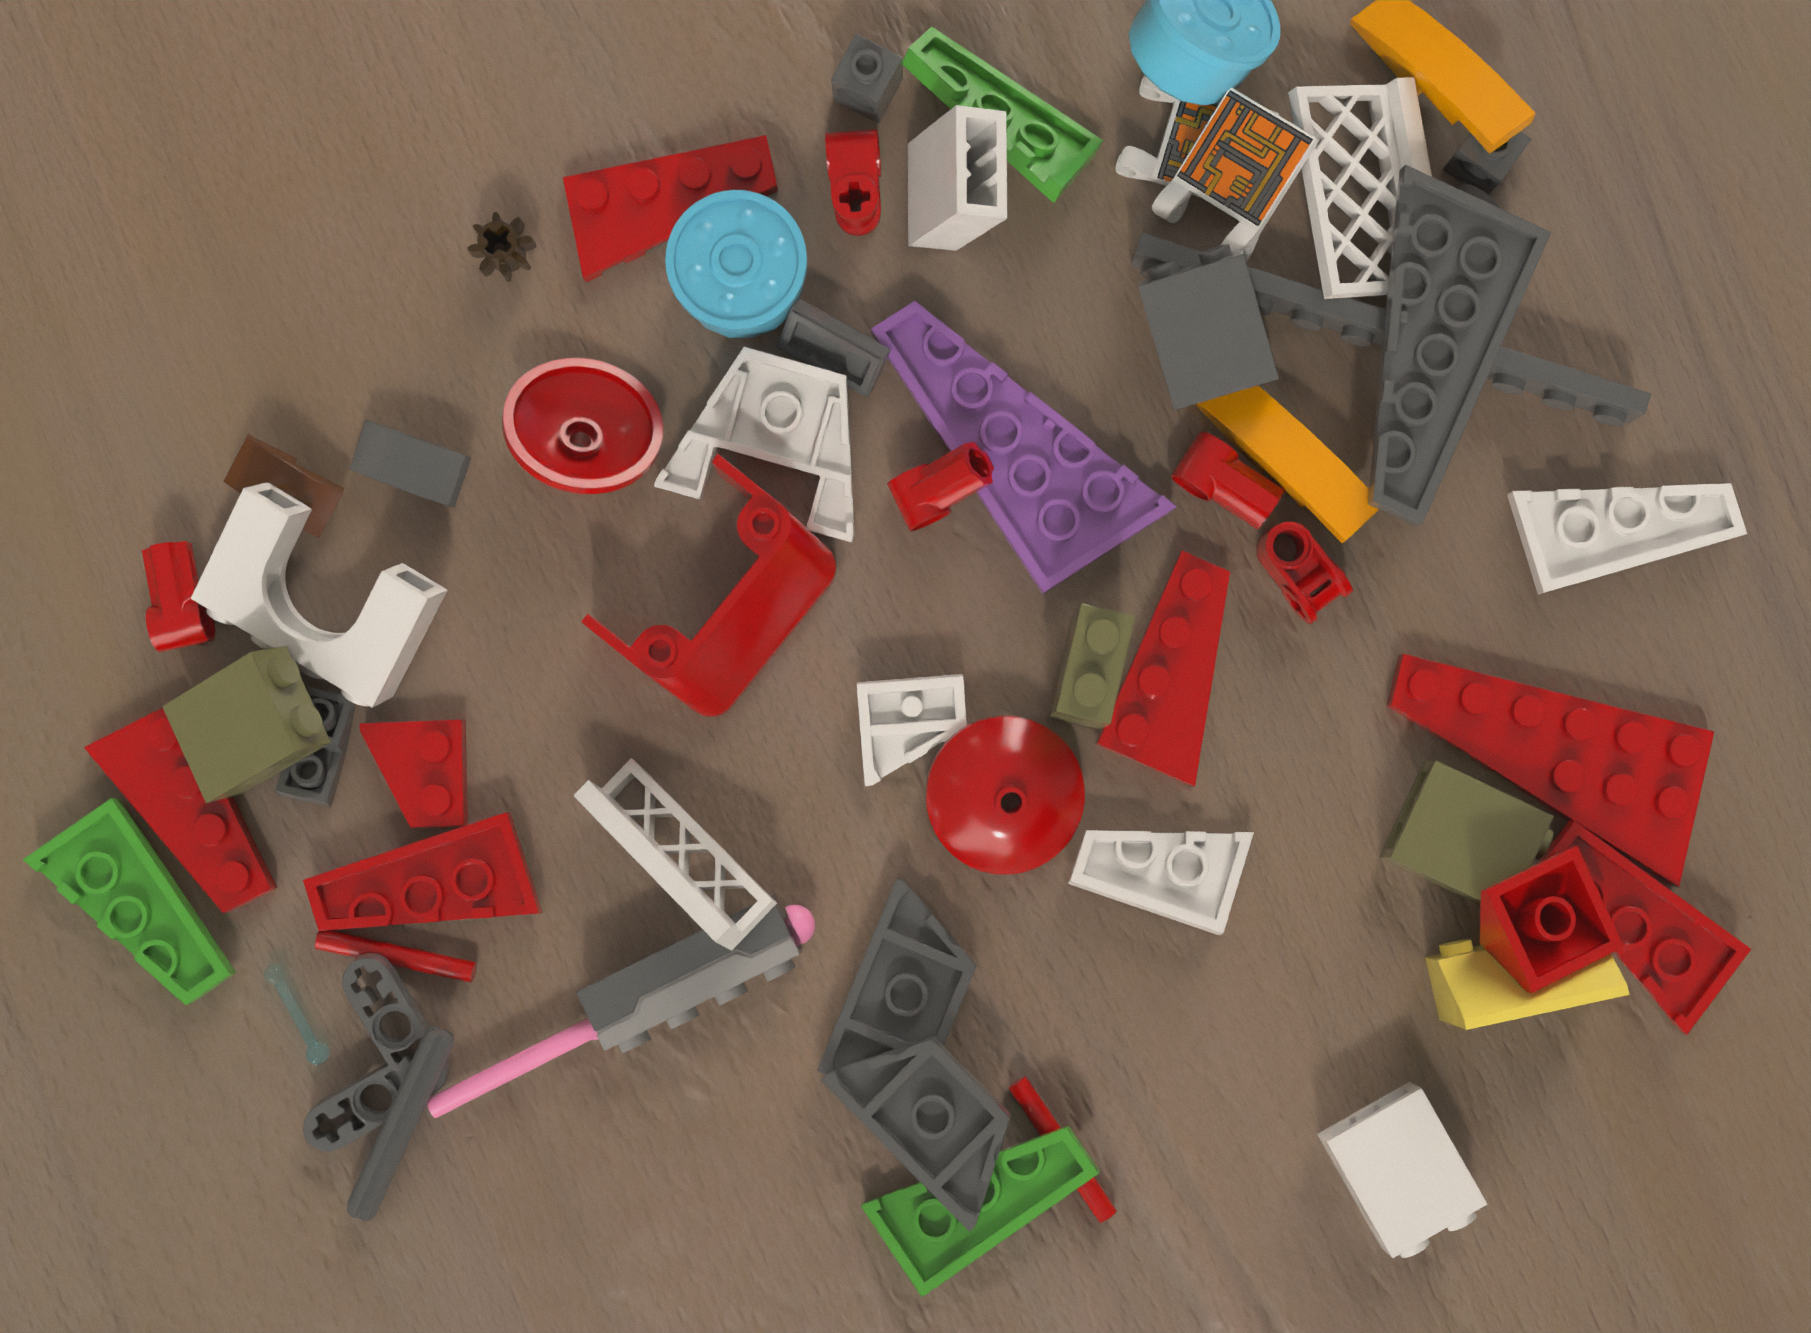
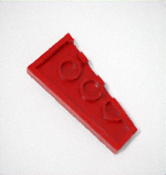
[562,135,778,283]
[1096,551,1230,787]
[84,707,277,913]
[303,812,543,931]
[1538,819,1751,1035]

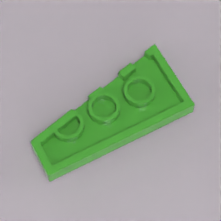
[23,798,236,1005]

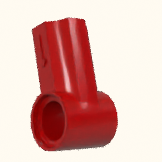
[1171,431,1285,530]
[887,442,994,532]
[142,541,216,652]

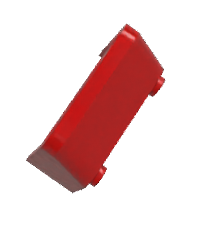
[581,454,837,717]

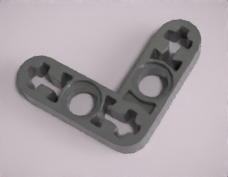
[303,953,450,1152]

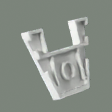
[654,347,855,542]

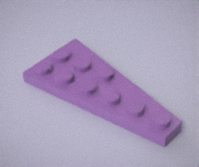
[871,301,1177,595]

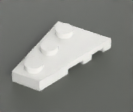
[1067,830,1254,935]

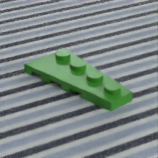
[903,26,1104,203]
[860,1125,1100,1297]

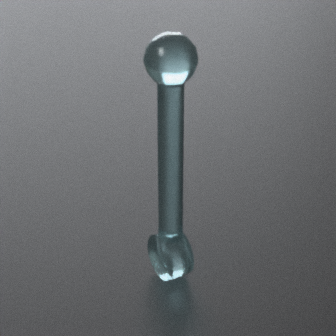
[264,964,330,1065]

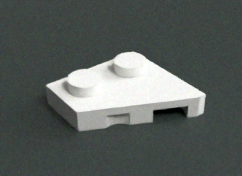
[857,674,967,786]

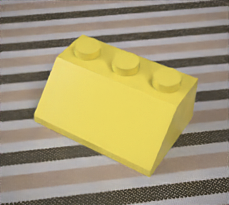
[1425,939,1629,1030]

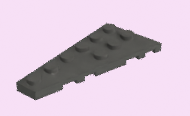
[1368,164,1551,527]

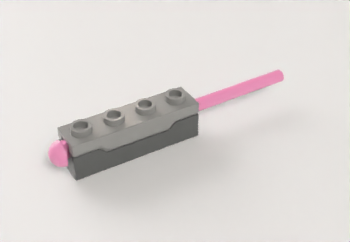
[427,894,815,1118]

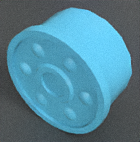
[1128,0,1281,105]
[665,190,807,338]

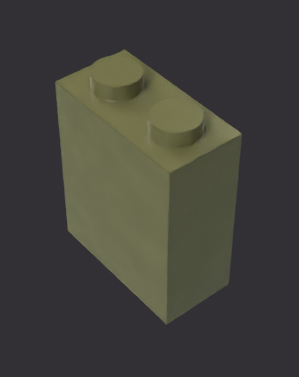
[1048,603,1136,730]
[162,646,331,803]
[1379,760,1554,905]

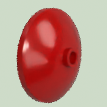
[502,358,663,494]
[925,715,1085,875]

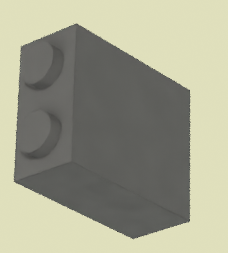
[1138,244,1279,410]

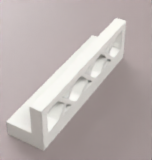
[573,758,777,951]

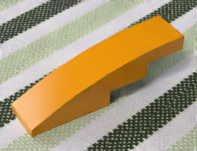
[1350,0,1536,154]
[1195,385,1379,543]

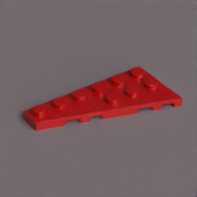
[1387,654,1715,887]

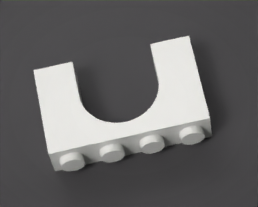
[191,482,448,708]

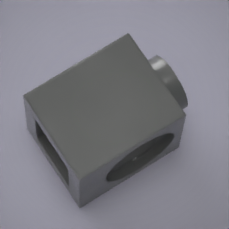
[831,34,903,123]
[1442,131,1532,195]

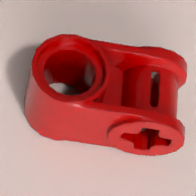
[825,129,881,236]
[1256,522,1353,625]

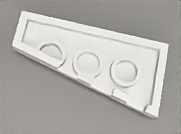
[1507,483,1747,595]

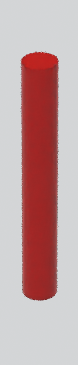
[315,930,477,983]
[1008,1076,1117,1223]

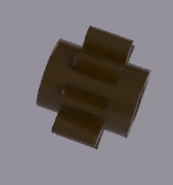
[467,212,537,282]

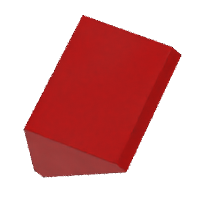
[1479,846,1624,993]

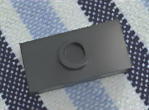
[777,299,891,397]

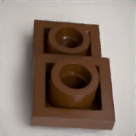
[223,434,344,538]

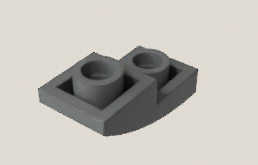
[349,420,471,507]
[275,686,355,808]

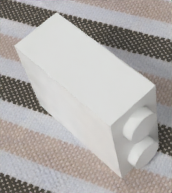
[908,105,1007,251]
[1317,1082,1487,1258]

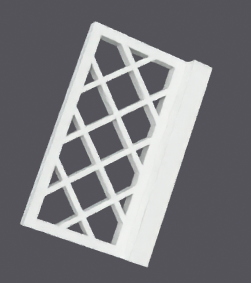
[1288,77,1432,299]

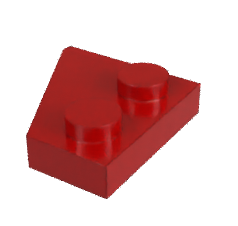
[359,720,468,828]

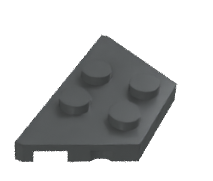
[817,878,977,1074]
[820,1036,1011,1232]

